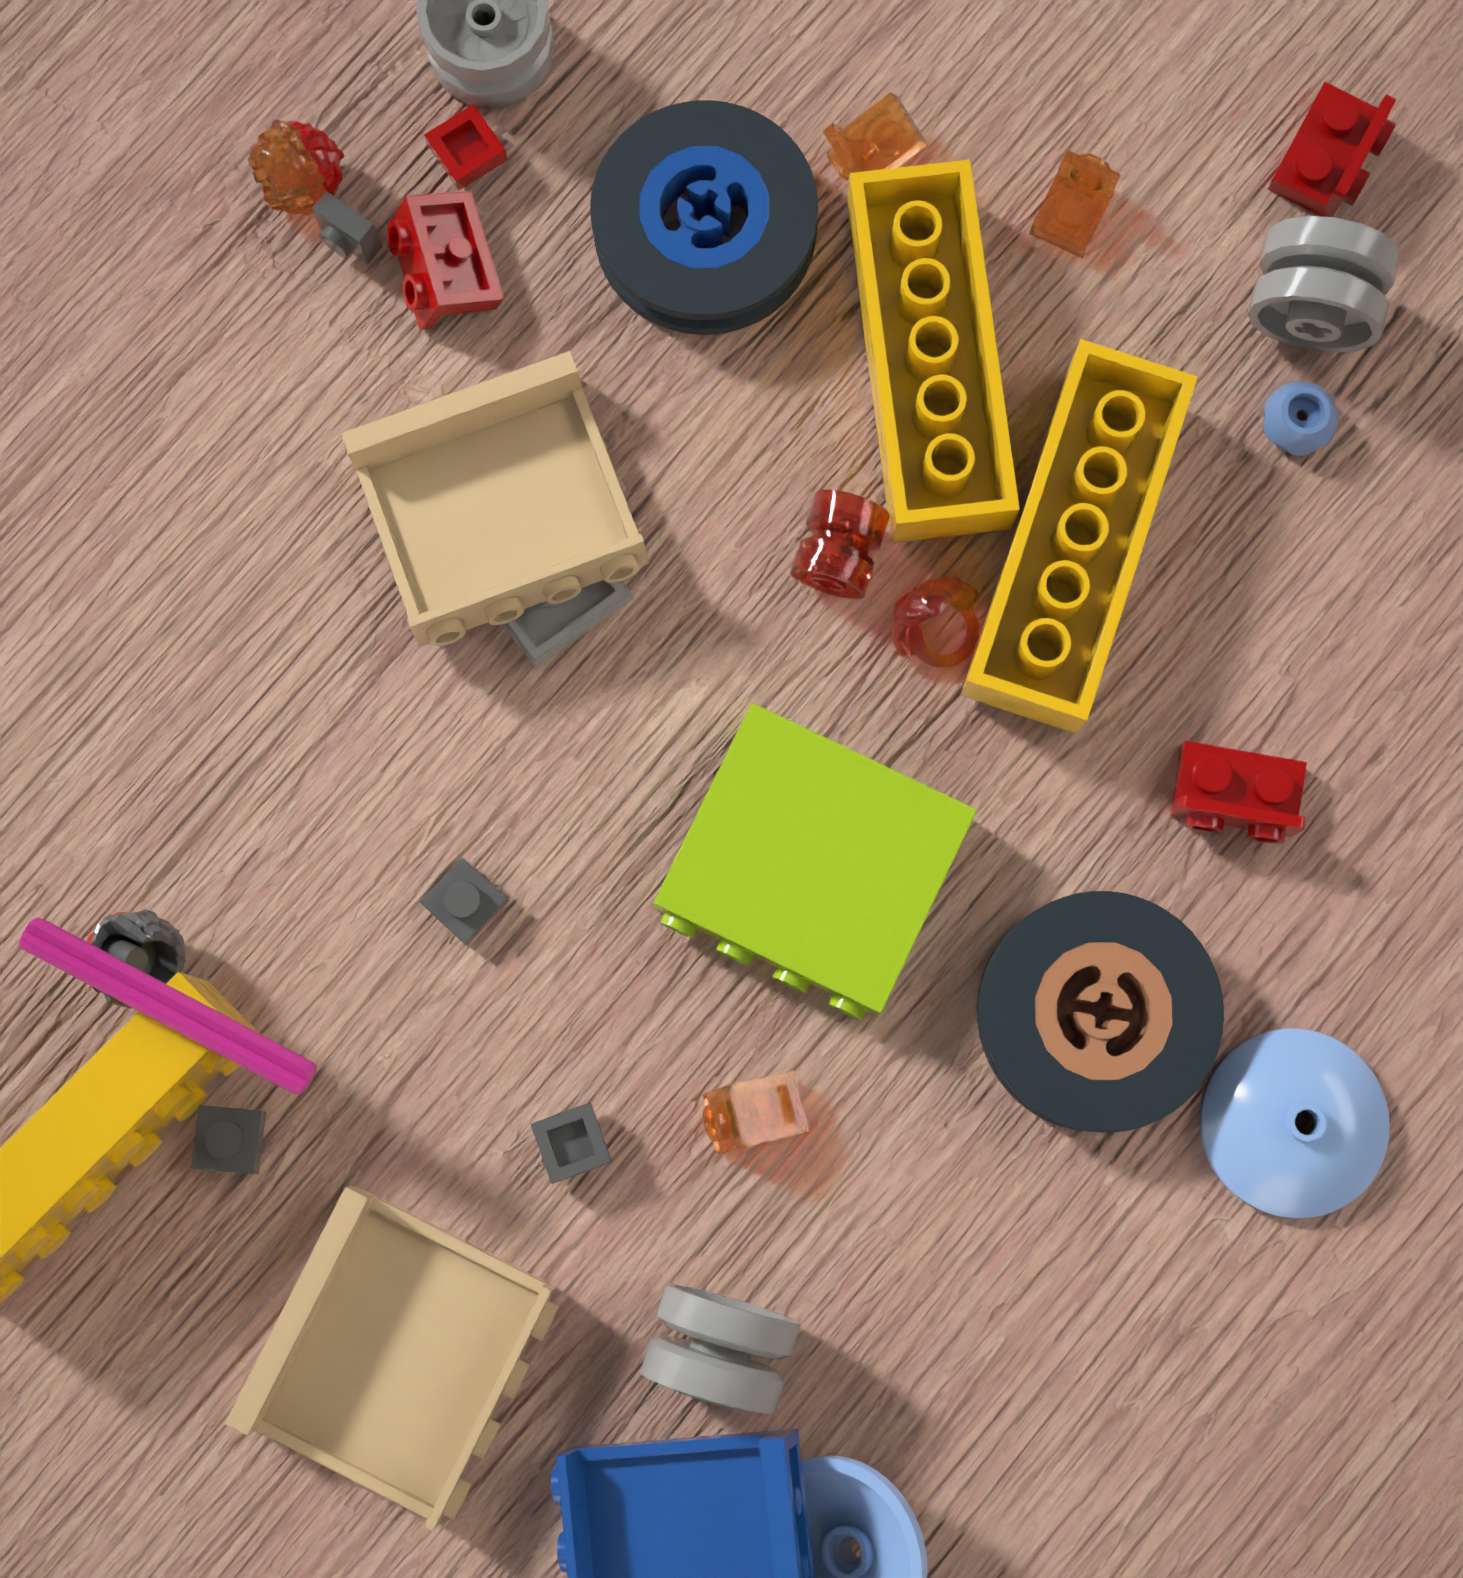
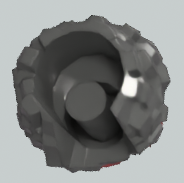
[87,909,186,1009]

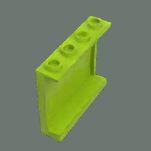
[653,703,977,1021]

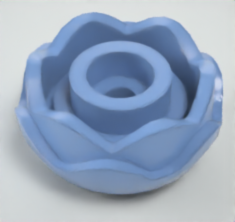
[1263,381,1338,456]

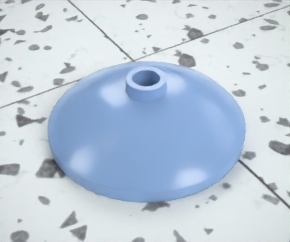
[1199,1029,1390,1218]
[802,1455,927,1578]

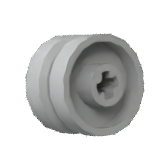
[416,0,555,108]
[1248,216,1400,352]
[640,1282,801,1414]

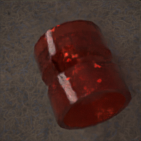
[790,489,890,599]

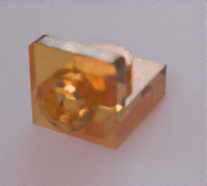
[1029,151,1120,258]
[703,1070,810,1155]

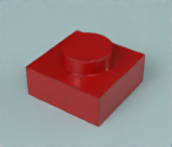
[424,104,508,191]

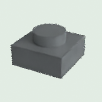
[311,191,383,265]
[420,857,509,946]
[531,1102,612,1184]
[191,1105,266,1174]

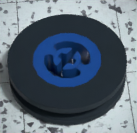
[590,100,818,335]

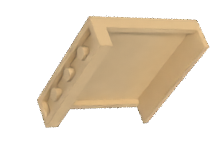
[341,351,649,647]
[225,1186,560,1531]

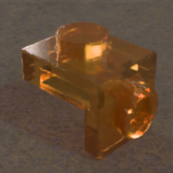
[823,92,928,181]

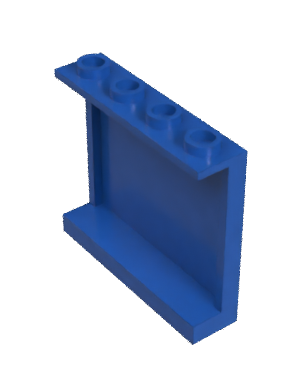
[551,1429,814,1578]

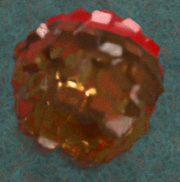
[248,120,345,216]

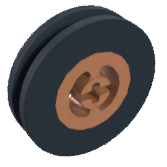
[977,891,1224,1132]

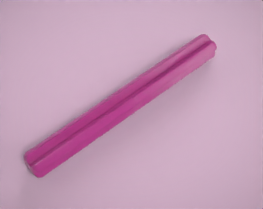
[19,918,317,1094]

